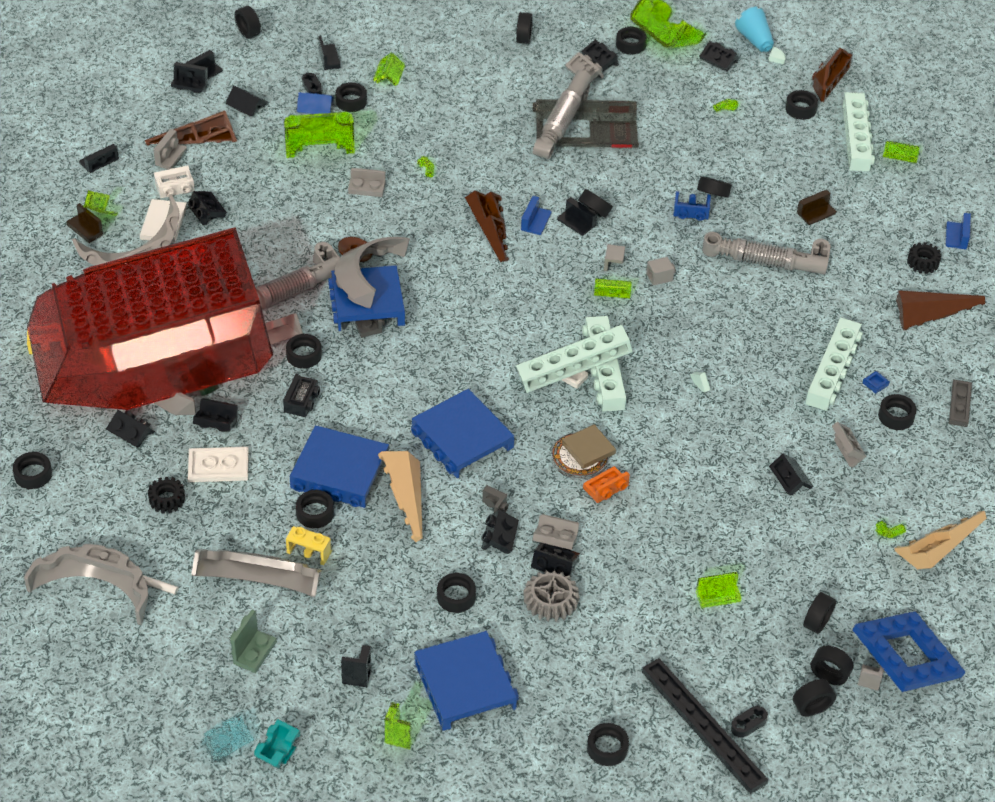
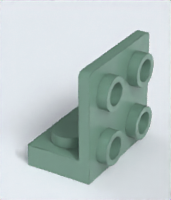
[230,610,277,673]

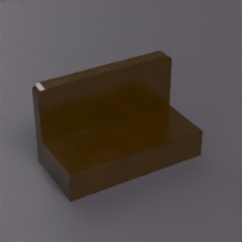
[797,189,837,225]
[66,203,103,243]

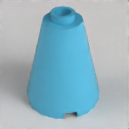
[735,7,774,52]

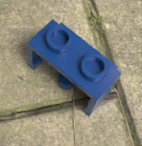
[673,191,711,221]

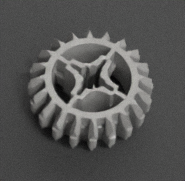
[523,570,579,622]

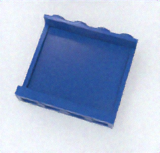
[328,265,405,331]
[411,388,514,478]
[289,425,389,508]
[414,631,519,731]

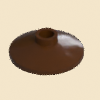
[338,237,373,262]

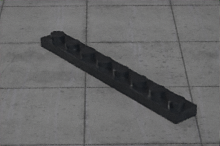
[642,658,768,795]

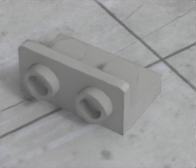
[565,52,604,82]
[153,129,187,169]
[348,168,386,197]
[832,421,867,468]
[532,514,579,550]

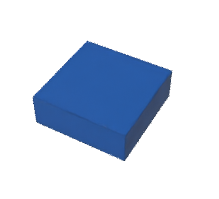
[862,371,890,394]

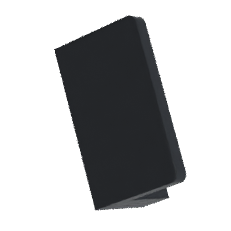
[318,36,341,70]
[185,50,223,80]
[226,85,267,117]
[79,144,119,173]
[557,197,597,236]
[769,453,814,496]
[341,645,372,688]

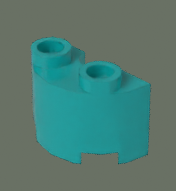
[254,719,300,769]

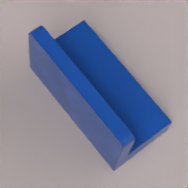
[297,92,334,116]
[521,196,552,235]
[945,213,971,250]

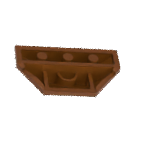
[812,47,853,103]

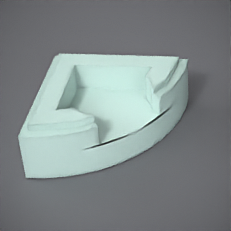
[769,47,785,64]
[690,372,710,392]

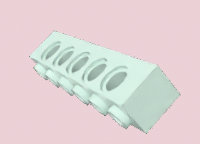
[842,92,875,172]
[582,316,626,412]
[805,317,863,411]
[516,325,633,393]

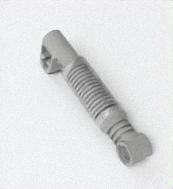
[532,70,591,160]
[702,232,831,275]
[228,242,340,321]

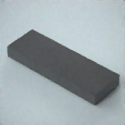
[948,379,972,427]

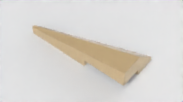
[378,451,423,542]
[894,511,987,569]

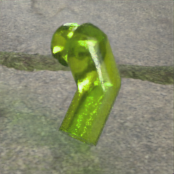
[713,99,739,112]
[417,156,434,177]
[875,521,906,538]

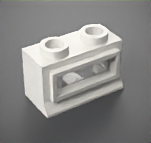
[154,166,195,198]

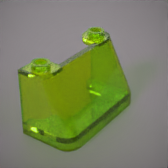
[630,0,706,49]
[284,112,355,158]

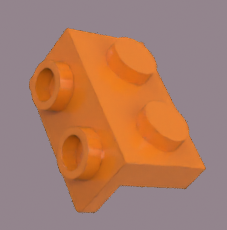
[583,466,630,503]

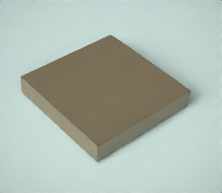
[562,424,616,469]

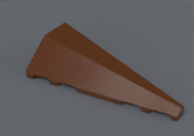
[145,110,237,146]
[465,190,509,262]
[896,290,985,330]

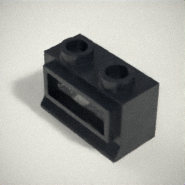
[283,373,320,417]

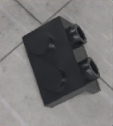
[171,62,208,93]
[193,398,238,432]
[106,410,155,448]
[481,509,519,554]

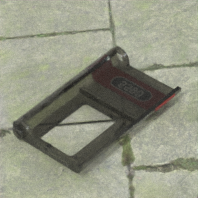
[532,99,639,148]

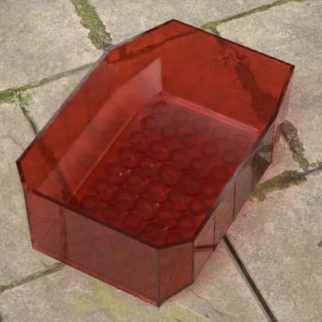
[27,227,273,410]

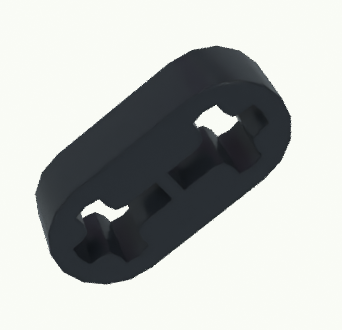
[302,73,322,94]
[731,706,768,738]

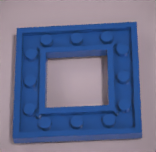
[852,611,965,692]

